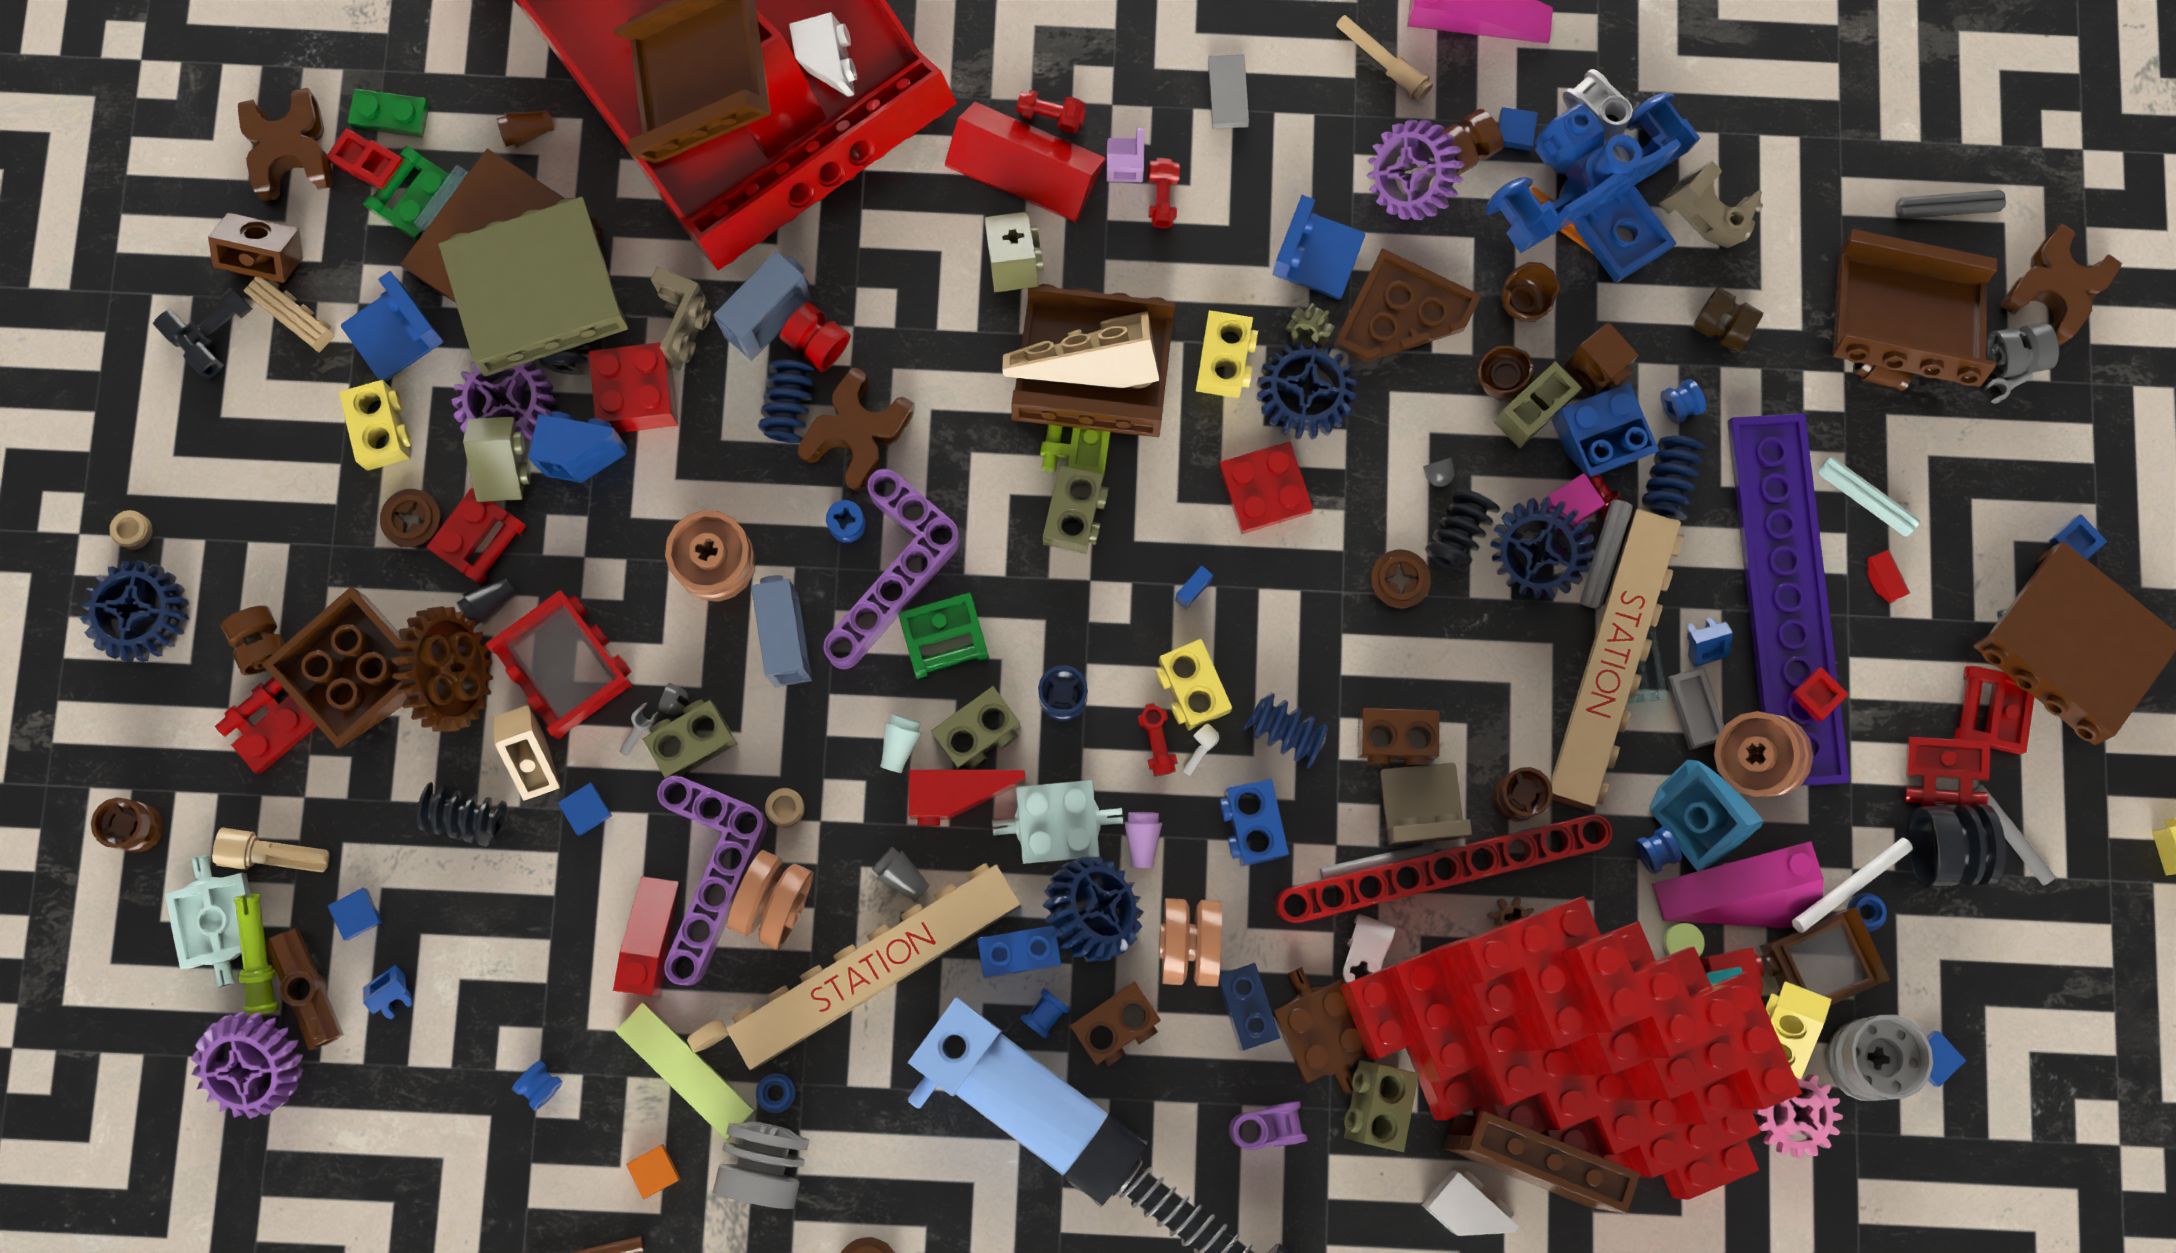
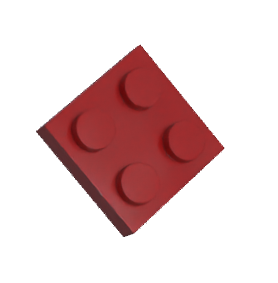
[1219,441,1313,534]

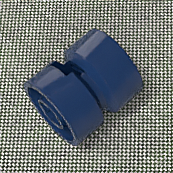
[1038,665,1088,722]

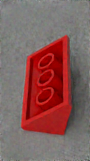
[945,102,1106,223]

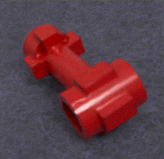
[1016,90,1086,134]
[1147,158,1180,228]
[1138,703,1178,777]

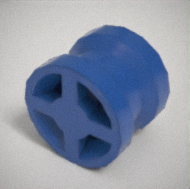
[1660,379,1706,424]
[826,500,866,543]
[1635,827,1682,875]
[512,1060,563,1111]

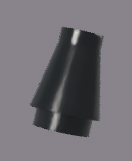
[456,577,517,627]

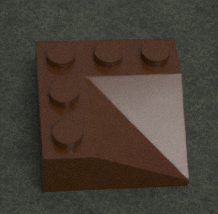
[262,587,407,749]

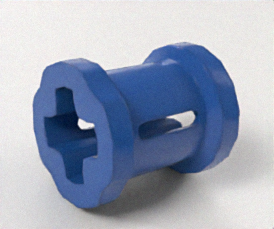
[1020,988,1070,1040]

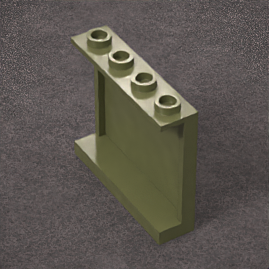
[438,197,628,377]

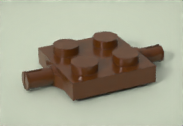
[1272,967,1367,1096]

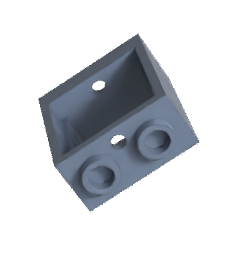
[714,251,812,362]
[751,575,812,687]

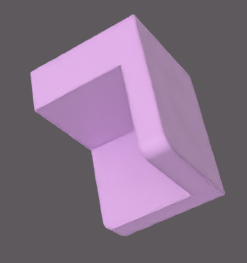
[1107,128,1144,182]

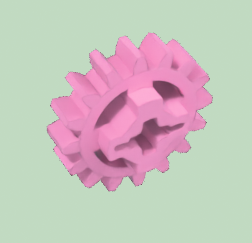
[1752,1074,1843,1158]

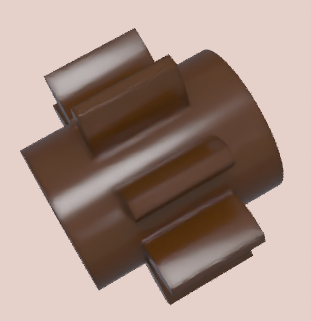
[1486,897,1534,930]

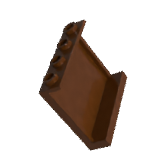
[613,0,771,164]
[400,148,602,303]
[1833,229,1997,387]
[1011,284,1175,438]
[1973,541,2176,745]
[1443,1111,1641,1213]

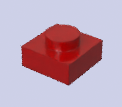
[1790,667,1849,722]

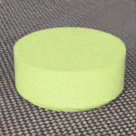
[1663,923,1705,957]

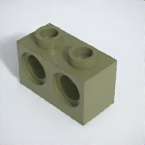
[1494,361,1582,448]
[1043,465,1109,554]
[931,686,1021,770]
[643,700,738,779]
[1344,1060,1419,1152]

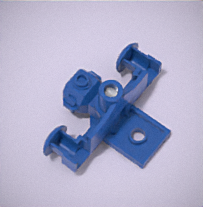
[1486,93,1701,284]

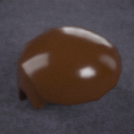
[1501,262,1560,322]
[1477,346,1534,400]

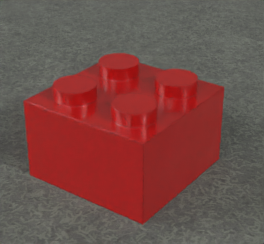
[589,342,678,433]

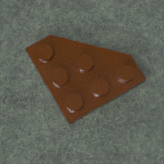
[1333,248,1482,362]

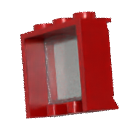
[485,590,634,740]

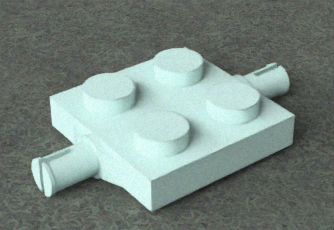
[992,780,1123,864]
[165,855,251,988]

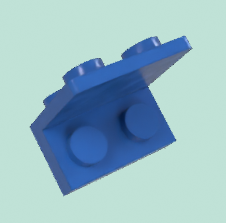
[1272,195,1365,299]
[341,271,444,382]

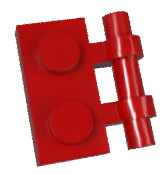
[215,677,317,775]
[1905,737,1990,807]

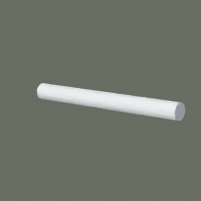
[1792,838,1913,933]

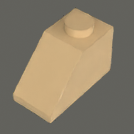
[493,705,560,800]

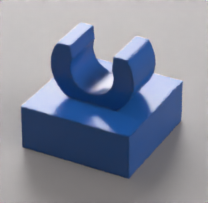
[1687,618,1733,667]
[363,965,412,1019]

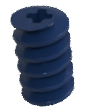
[758,360,815,443]
[1642,435,1706,520]
[1243,692,1328,769]

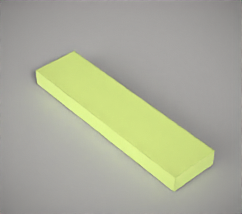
[615,1002,755,1140]

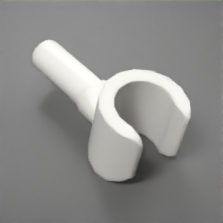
[1182,723,1219,776]

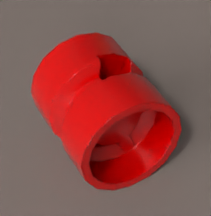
[780,302,851,372]

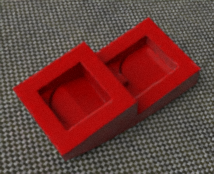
[326,128,404,190]

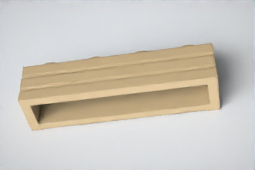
[243,277,334,353]

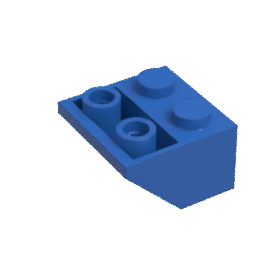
[1552,383,1659,478]
[528,412,628,483]

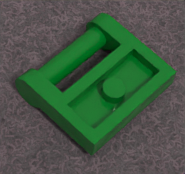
[362,146,461,241]
[898,592,989,679]

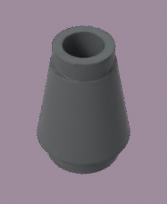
[872,847,930,902]

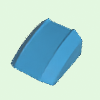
[1650,760,1764,872]

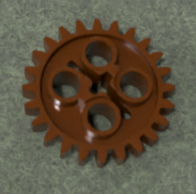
[392,606,493,732]

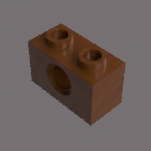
[208,213,303,283]

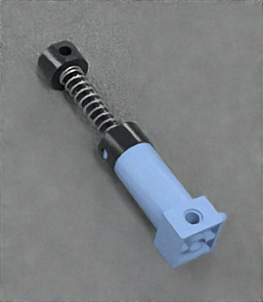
[907,997,1292,1253]

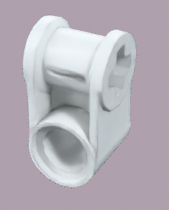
[1562,69,1633,141]
[1343,913,1395,983]

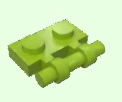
[1040,425,1111,478]

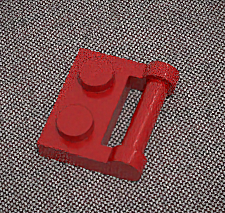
[426,488,526,586]
[1954,666,2035,754]

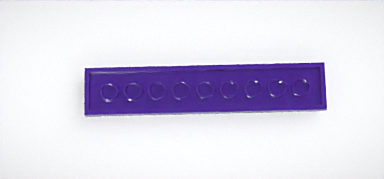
[1727,413,1850,786]

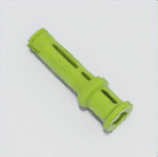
[234,893,280,1016]

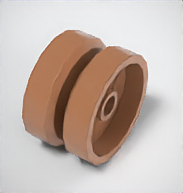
[665,510,756,602]
[1714,711,1813,798]
[727,850,814,950]
[1159,898,1222,987]

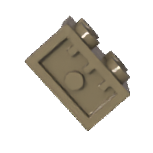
[650,266,711,371]
[1380,763,1472,846]

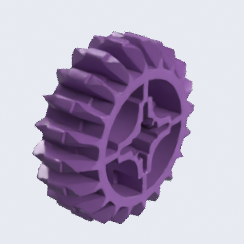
[1366,119,1465,220]
[451,361,555,442]
[191,1011,303,1119]

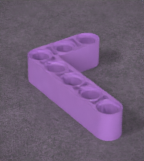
[823,469,960,669]
[657,776,768,986]

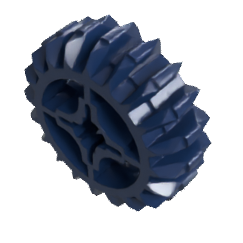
[1256,340,1357,440]
[1490,497,1595,599]
[80,560,190,663]
[1042,856,1144,962]

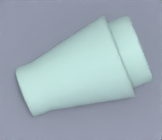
[880,714,922,773]

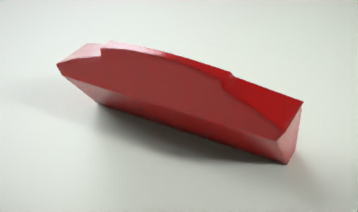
[1867,550,1911,603]

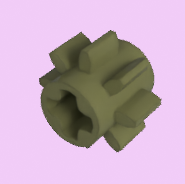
[1286,303,1335,349]

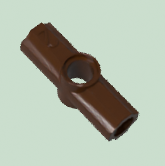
[265,928,344,1050]

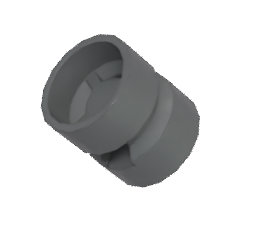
[1986,322,2059,378]

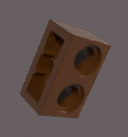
[1564,322,1639,397]
[1358,708,1439,767]
[1070,981,1161,1067]

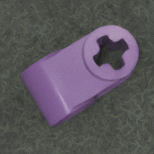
[1229,1101,1308,1150]

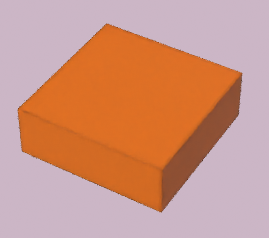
[626,1144,681,1200]

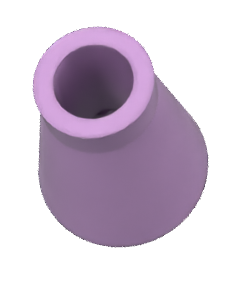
[1124,812,1162,868]

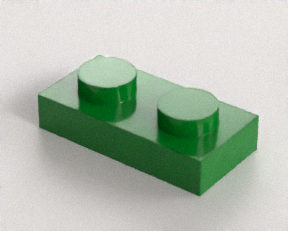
[348,89,430,138]

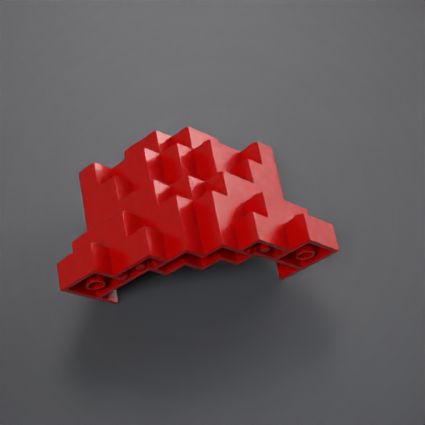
[1340,896,1802,1200]

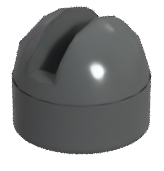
[1423,458,1455,487]
[658,683,690,716]

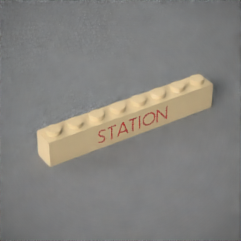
[1550,509,1684,812]
[726,863,1021,1070]

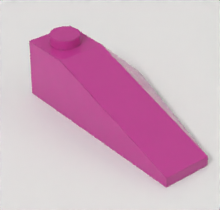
[1407,0,1553,44]
[1652,841,1824,929]

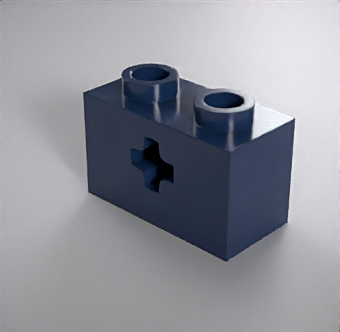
[1218,963,1280,1051]

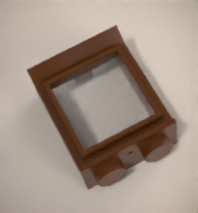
[1759,908,1891,1005]

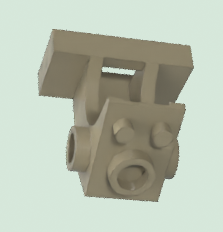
[1658,161,1763,248]

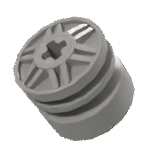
[1825,1015,1933,1101]
[713,1121,809,1209]

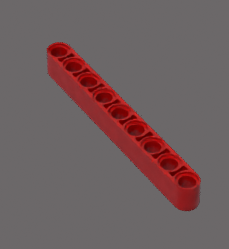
[1274,815,1612,923]

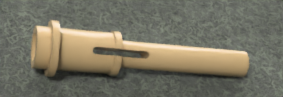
[1336,15,1433,101]

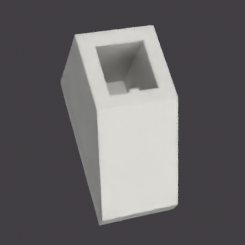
[789,12,857,97]
[1422,1170,1519,1236]

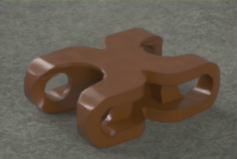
[238,88,333,202]
[2001,223,2122,345]
[798,368,915,493]

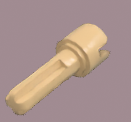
[212,828,329,872]

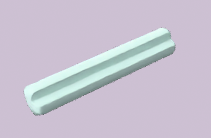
[1818,457,1920,536]

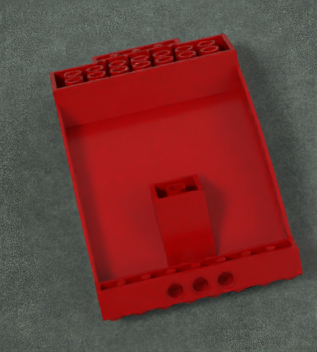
[514,0,957,271]

